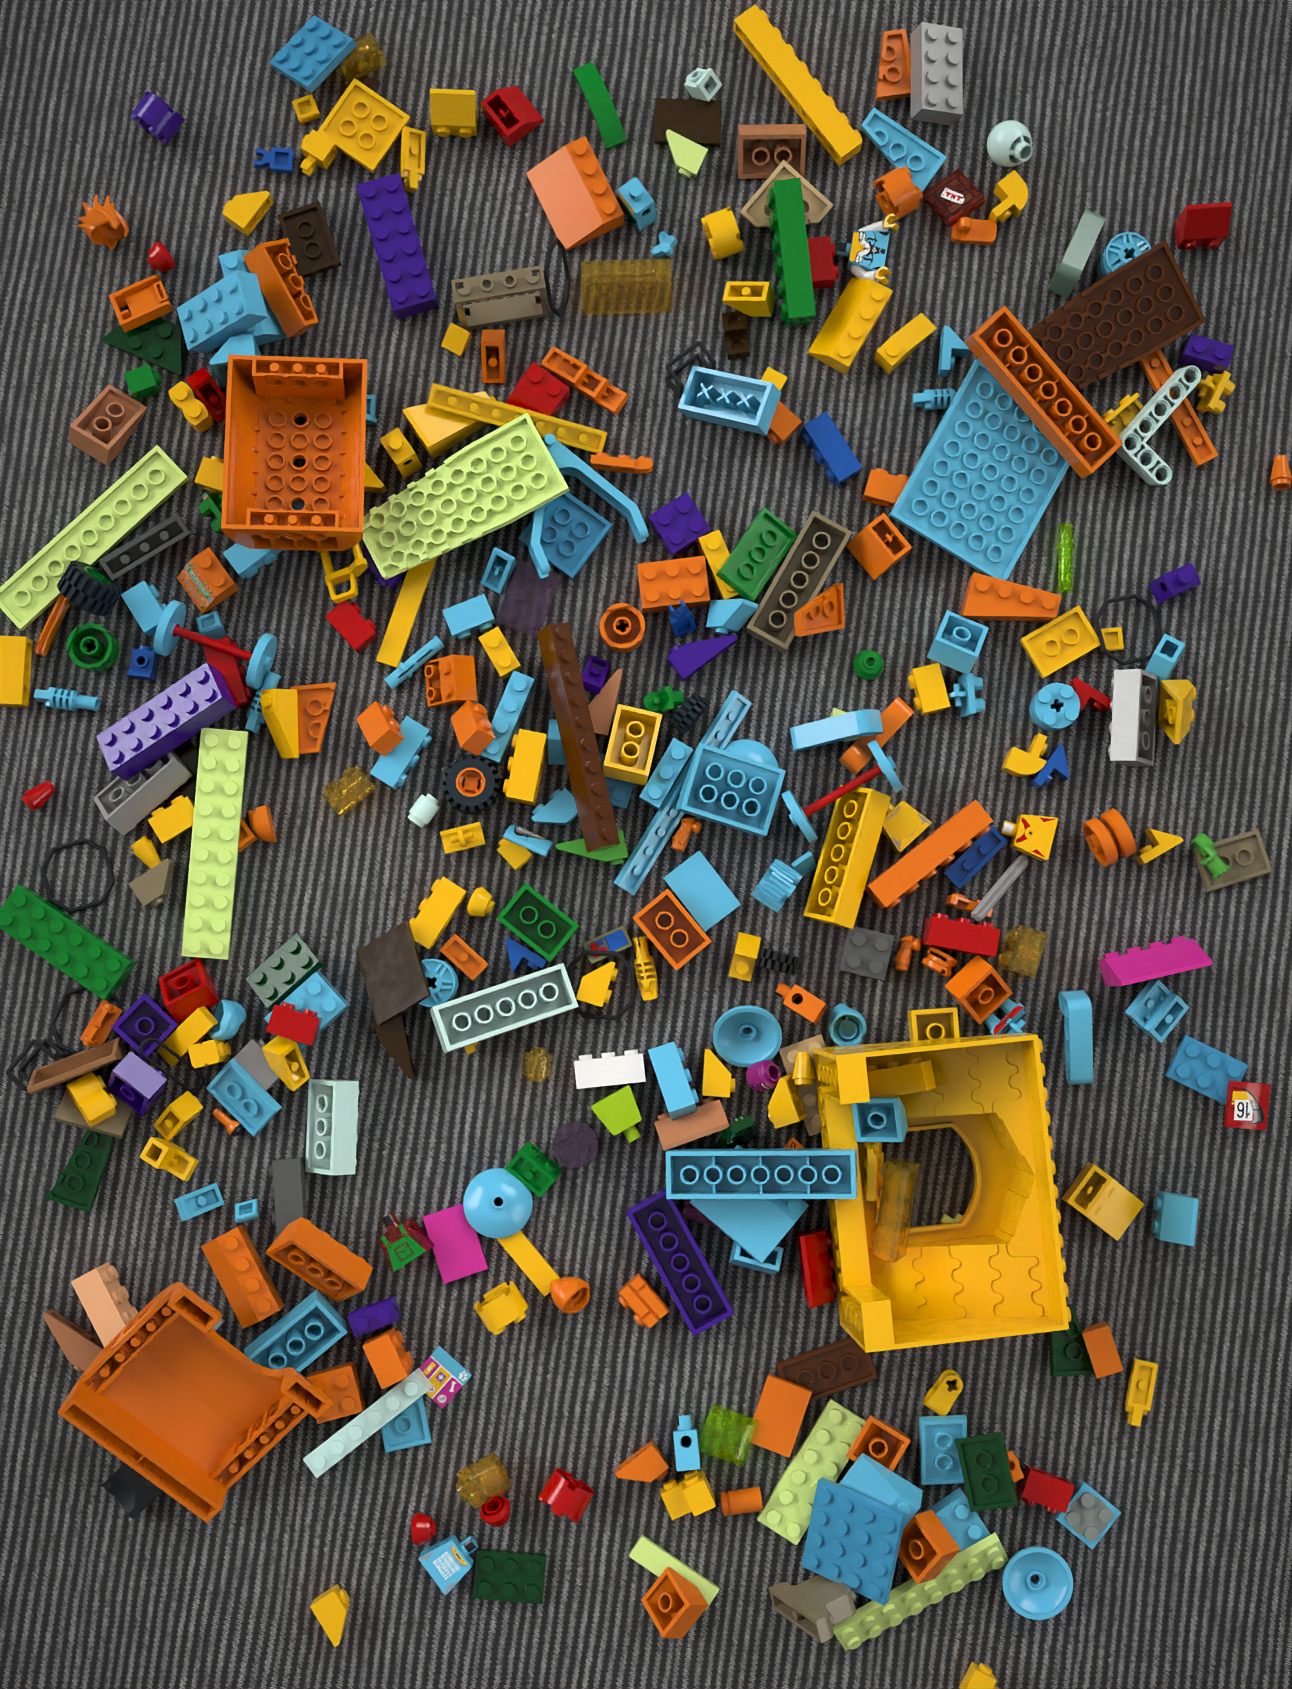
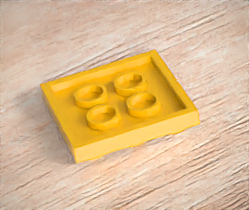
[317,78,410,173]

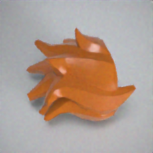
[78,194,129,250]

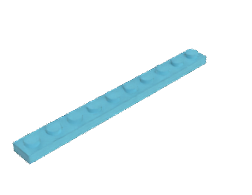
[614,690,752,896]

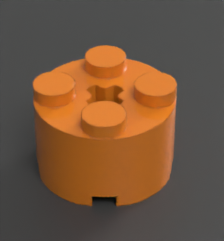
[873,166,923,222]
[600,603,645,653]

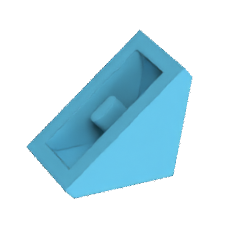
[480,547,517,594]
[548,719,567,765]

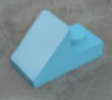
[938,326,969,377]
[174,1182,224,1221]

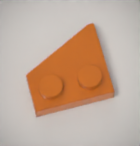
[943,893,993,918]

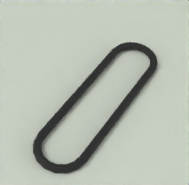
[139,1038,205,1092]

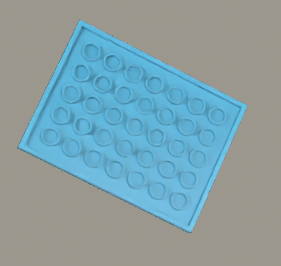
[888,358,1070,581]

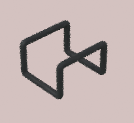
[665,341,716,399]
[6,1038,67,1092]

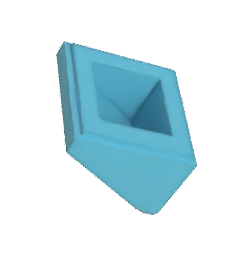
[196,610,226,640]
[790,852,817,877]

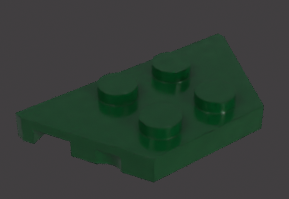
[102,317,184,378]

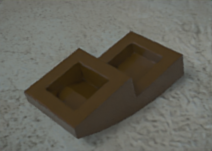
[722,311,750,360]

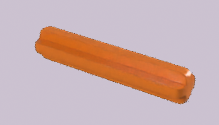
[34,593,71,656]

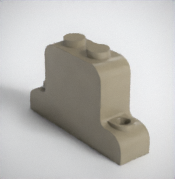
[769,1574,856,1643]

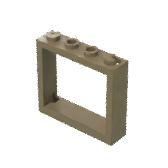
[451,265,550,330]

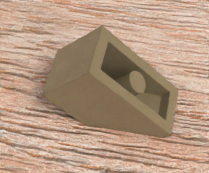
[129,858,175,908]

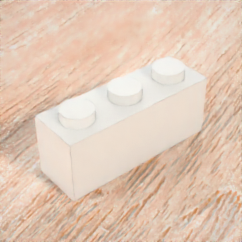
[574,1049,646,1089]

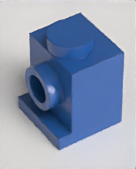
[127,645,159,681]

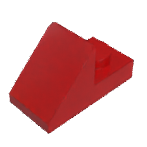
[1068,677,1112,713]

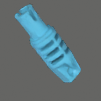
[912,388,957,410]
[245,671,281,733]
[34,687,100,711]

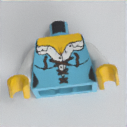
[836,214,899,285]

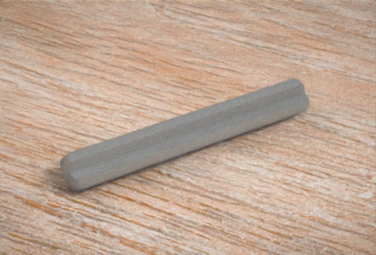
[971,856,1028,921]

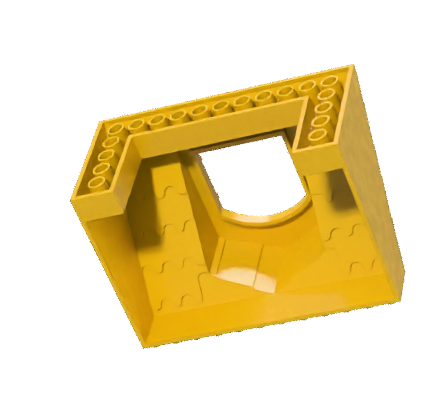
[812,1033,1071,1353]

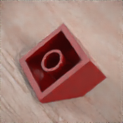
[1175,202,1232,250]
[158,957,219,1024]

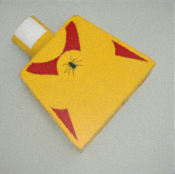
[1000,815,1059,862]

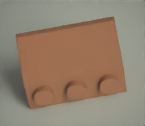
[737,124,806,179]
[654,1096,729,1151]

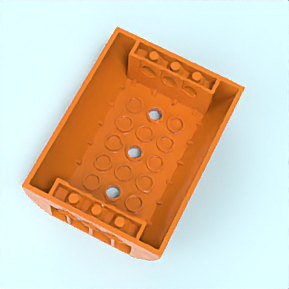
[221,355,367,551]

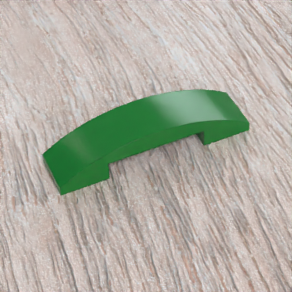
[572,62,627,150]

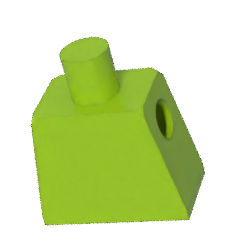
[591,1084,642,1143]

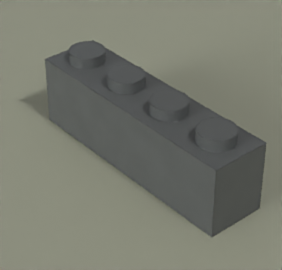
[99,512,190,580]
[269,1157,308,1242]

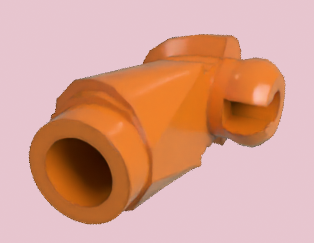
[671,817,702,852]
[894,936,922,972]

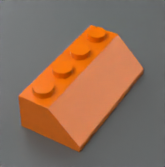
[266,1217,373,1303]
[201,1224,285,1329]

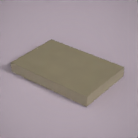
[1192,829,1273,892]
[54,1078,134,1139]

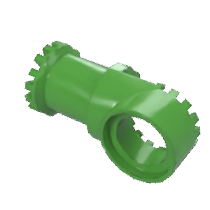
[1191,833,1231,880]

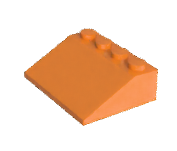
[526,136,624,251]

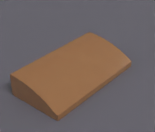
[27,1037,127,1094]

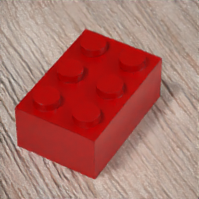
[921,913,1001,958]

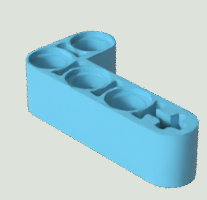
[790,709,883,751]
[1059,990,1093,1085]

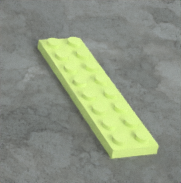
[832,1533,1009,1651]

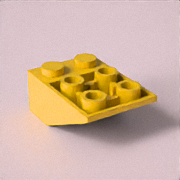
[1061,1162,1144,1241]

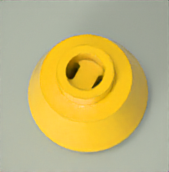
[467,887,495,917]

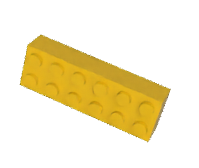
[803,785,891,929]

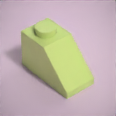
[666,129,708,178]

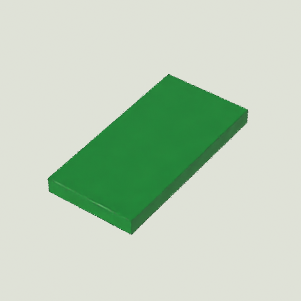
[716,507,798,602]

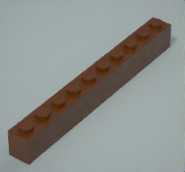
[536,622,620,853]

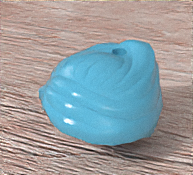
[209,1000,247,1041]
[828,1004,867,1046]

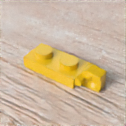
[400,126,426,193]
[864,1142,884,1202]
[1125,1358,1158,1427]

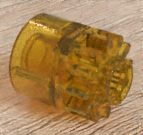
[456,1452,512,1509]

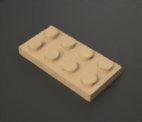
[779,1034,826,1136]

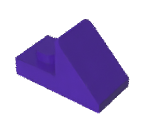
[581,655,610,695]

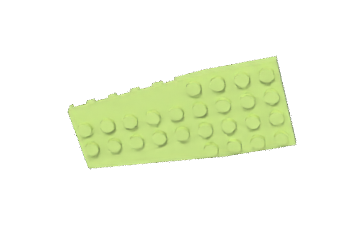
[362,413,570,580]

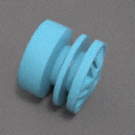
[1097,232,1151,279]
[418,959,459,1007]

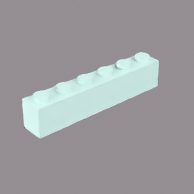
[303,1368,433,1478]

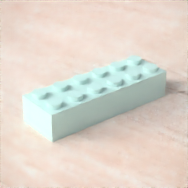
[429,963,579,1054]

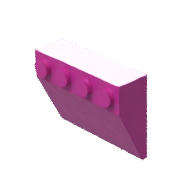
[1099,936,1213,986]

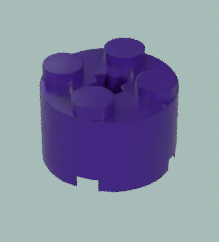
[130,91,185,146]

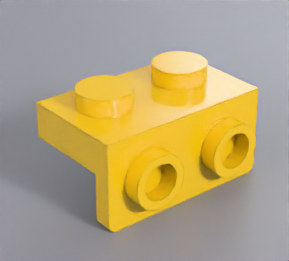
[1101,393,1144,436]

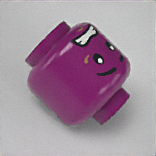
[746,1060,780,1092]

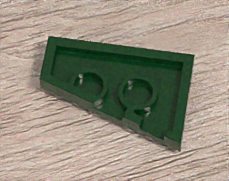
[713,1115,758,1149]

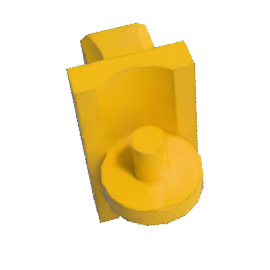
[1196,371,1235,415]
[440,822,486,854]

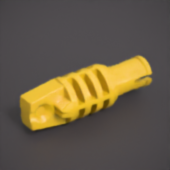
[632,936,658,1001]

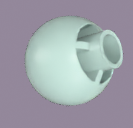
[987,120,1033,167]

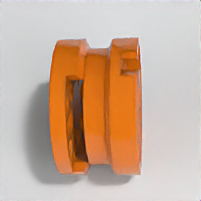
[921,947,958,978]

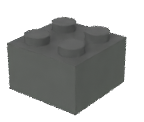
[837,926,895,981]

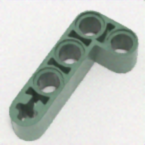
[1047,209,1106,299]

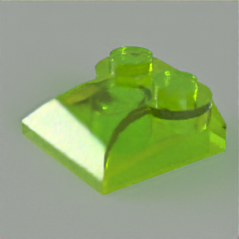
[699,1404,758,1466]

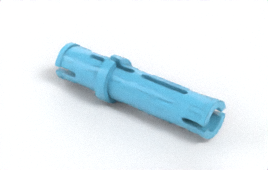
[384,635,445,690]

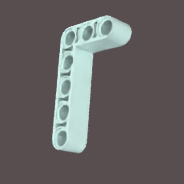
[1116,365,1201,486]

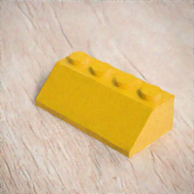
[807,277,893,375]

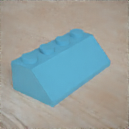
[218,250,287,346]

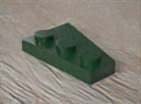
[1049,1303,1095,1377]

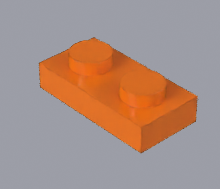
[440,934,489,981]

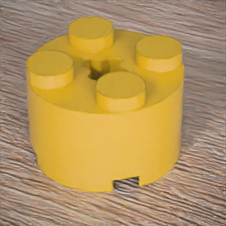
[701,207,745,260]
[474,1281,528,1335]

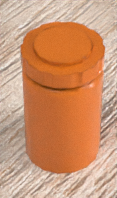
[720,1487,763,1516]

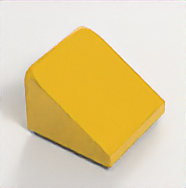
[441,323,471,357]

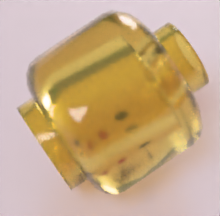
[522,1047,553,1082]

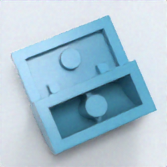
[1125,978,1190,1043]

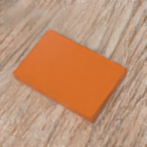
[746,1374,813,1458]

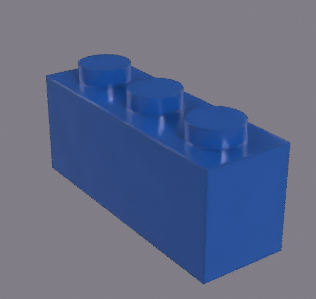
[801,411,863,487]

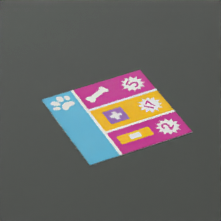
[420,1346,472,1409]

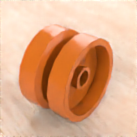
[1082,808,1136,867]

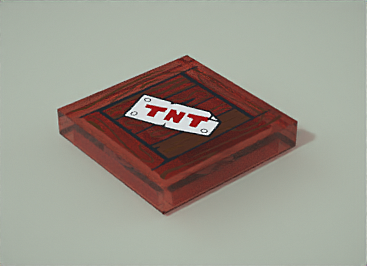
[923,169,985,228]

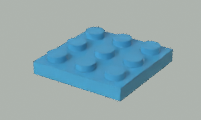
[269,15,357,93]
[518,492,613,580]

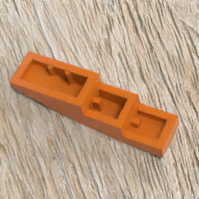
[540,346,629,416]

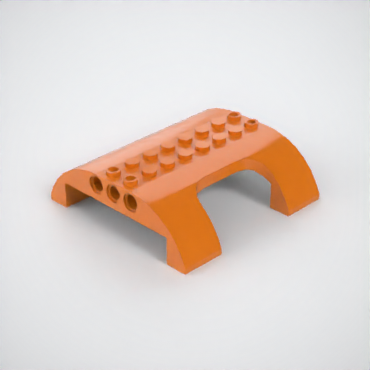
[58,1282,333,1523]

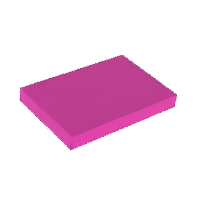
[423,1203,488,1284]

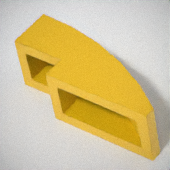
[157,1006,219,1067]

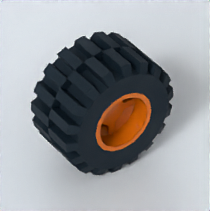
[442,754,501,815]

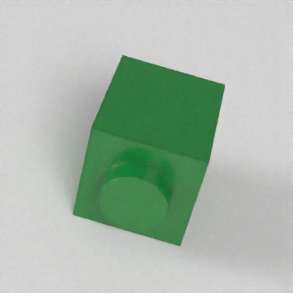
[124,364,162,401]

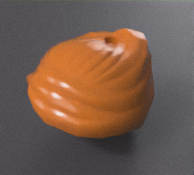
[550,1277,590,1314]

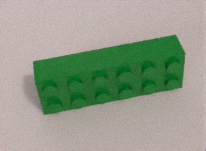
[767,178,816,328]
[0,884,137,1000]

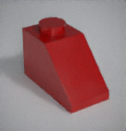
[186,367,226,423]

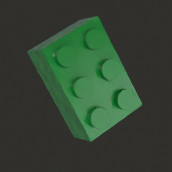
[496,883,580,962]

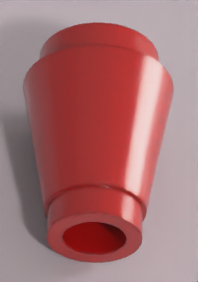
[21,780,57,812]

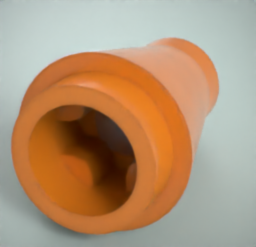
[1269,455,1292,490]

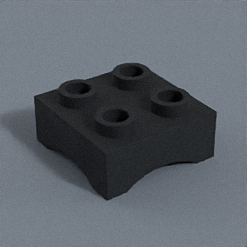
[102,1463,163,1520]

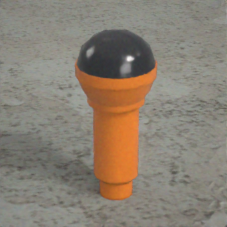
[212,1108,243,1137]

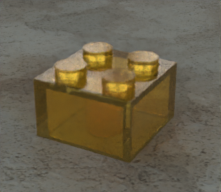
[998,925,1048,978]

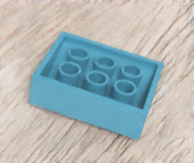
[675,743,786,837]
[689,1144,809,1264]
[839,1453,923,1529]

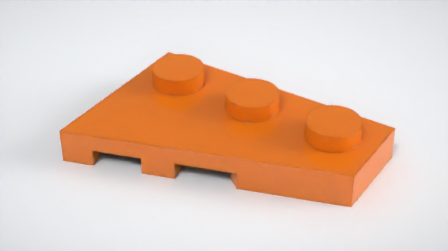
[875,29,911,101]
[290,682,337,755]

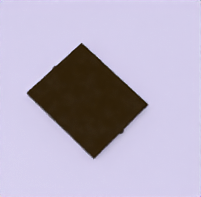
[356,921,431,1026]

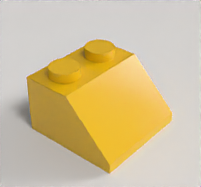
[430,89,478,138]

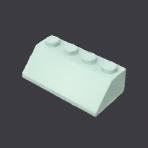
[305,1079,359,1175]

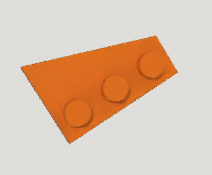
[794,583,845,636]

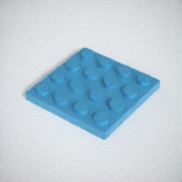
[801,1477,906,1605]

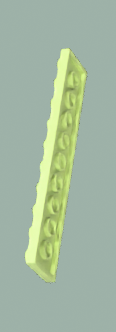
[0,445,189,631]
[181,728,249,960]

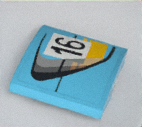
[503,824,554,857]

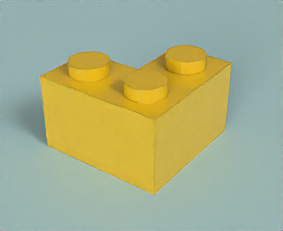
[660,1469,716,1521]

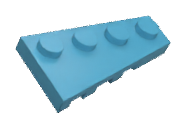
[860,108,947,193]

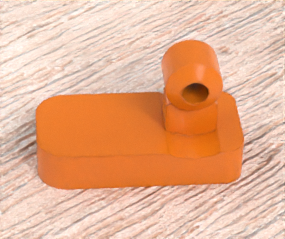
[950,217,997,245]

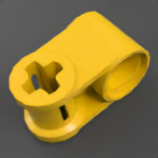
[923,1369,963,1416]

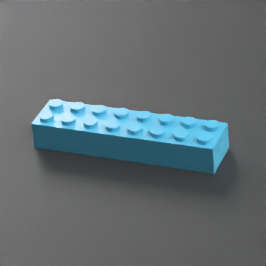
[666,1148,858,1199]

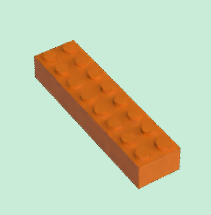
[964,306,1123,478]

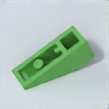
[555,830,628,866]

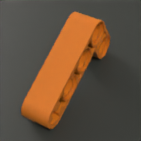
[839,697,915,775]

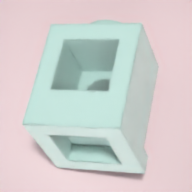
[684,68,722,102]

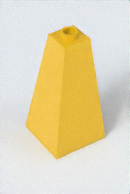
[402,391,496,460]

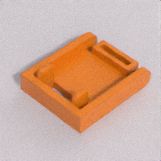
[109,275,173,332]

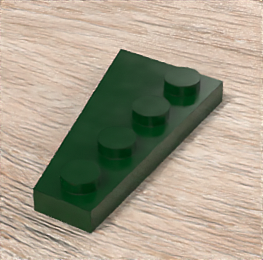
[45,1130,115,1212]

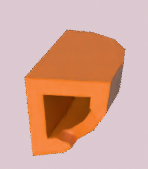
[248,805,277,843]

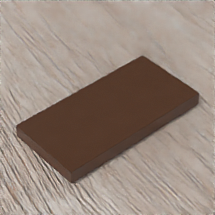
[775,1336,878,1403]

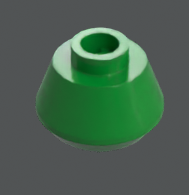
[853,649,884,680]

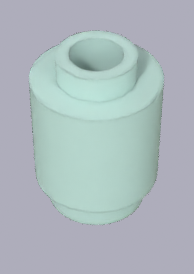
[407,793,440,828]

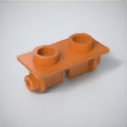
[80,1000,123,1047]

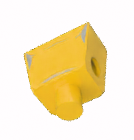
[882,800,932,854]

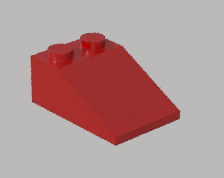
[500,361,571,427]

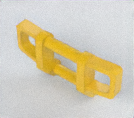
[317,543,368,603]

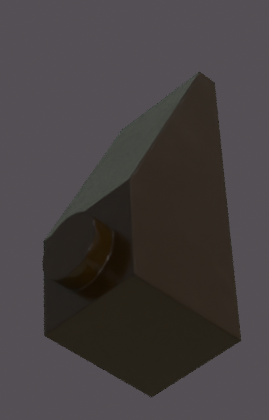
[371,1012,416,1079]

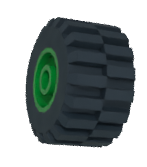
[57,561,122,616]

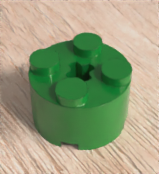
[66,623,119,673]

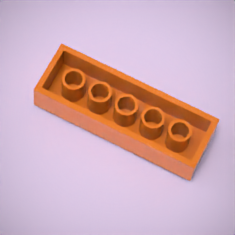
[864,800,993,909]

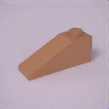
[588,669,623,739]
[43,1309,104,1373]

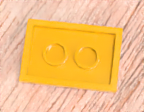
[1019,605,1100,679]

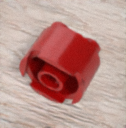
[538,1468,595,1523]

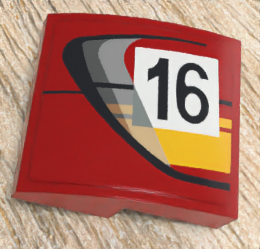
[1224,1080,1271,1130]

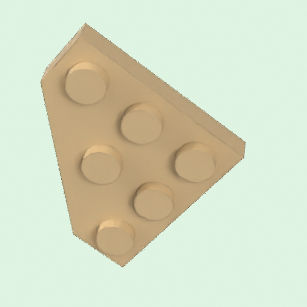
[739,160,833,228]

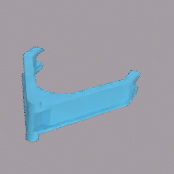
[528,433,649,579]

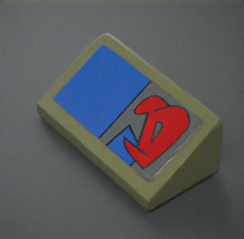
[582,925,633,964]

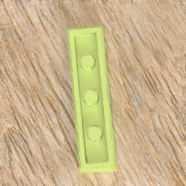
[629,1535,719,1610]

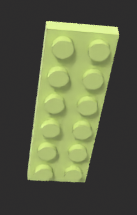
[757,1398,866,1545]

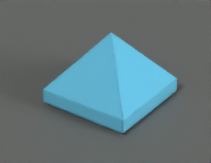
[235,1199,259,1223]

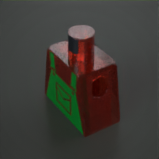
[378,1212,435,1273]

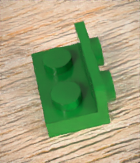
[505,1141,562,1198]

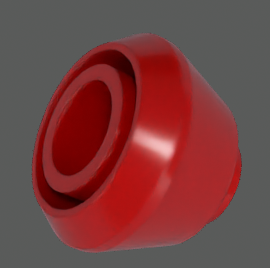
[146,242,175,272]
[480,1495,510,1527]
[411,1512,437,1546]

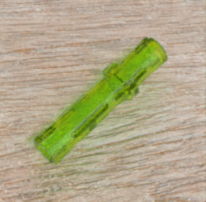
[1056,523,1075,592]

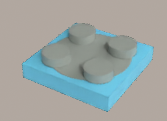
[1055,1481,1121,1550]

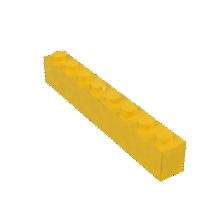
[733,4,863,167]

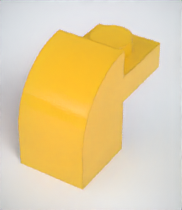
[988,170,1028,223]
[1001,733,1048,777]
[140,1137,199,1181]

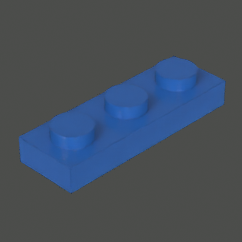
[942,825,1008,890]

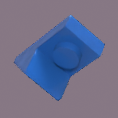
[1030,745,1069,788]
[506,937,548,973]

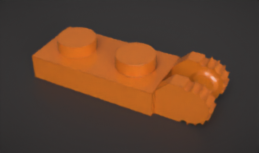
[590,452,653,475]

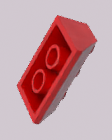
[796,1228,838,1308]

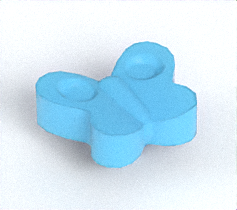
[651,231,678,258]

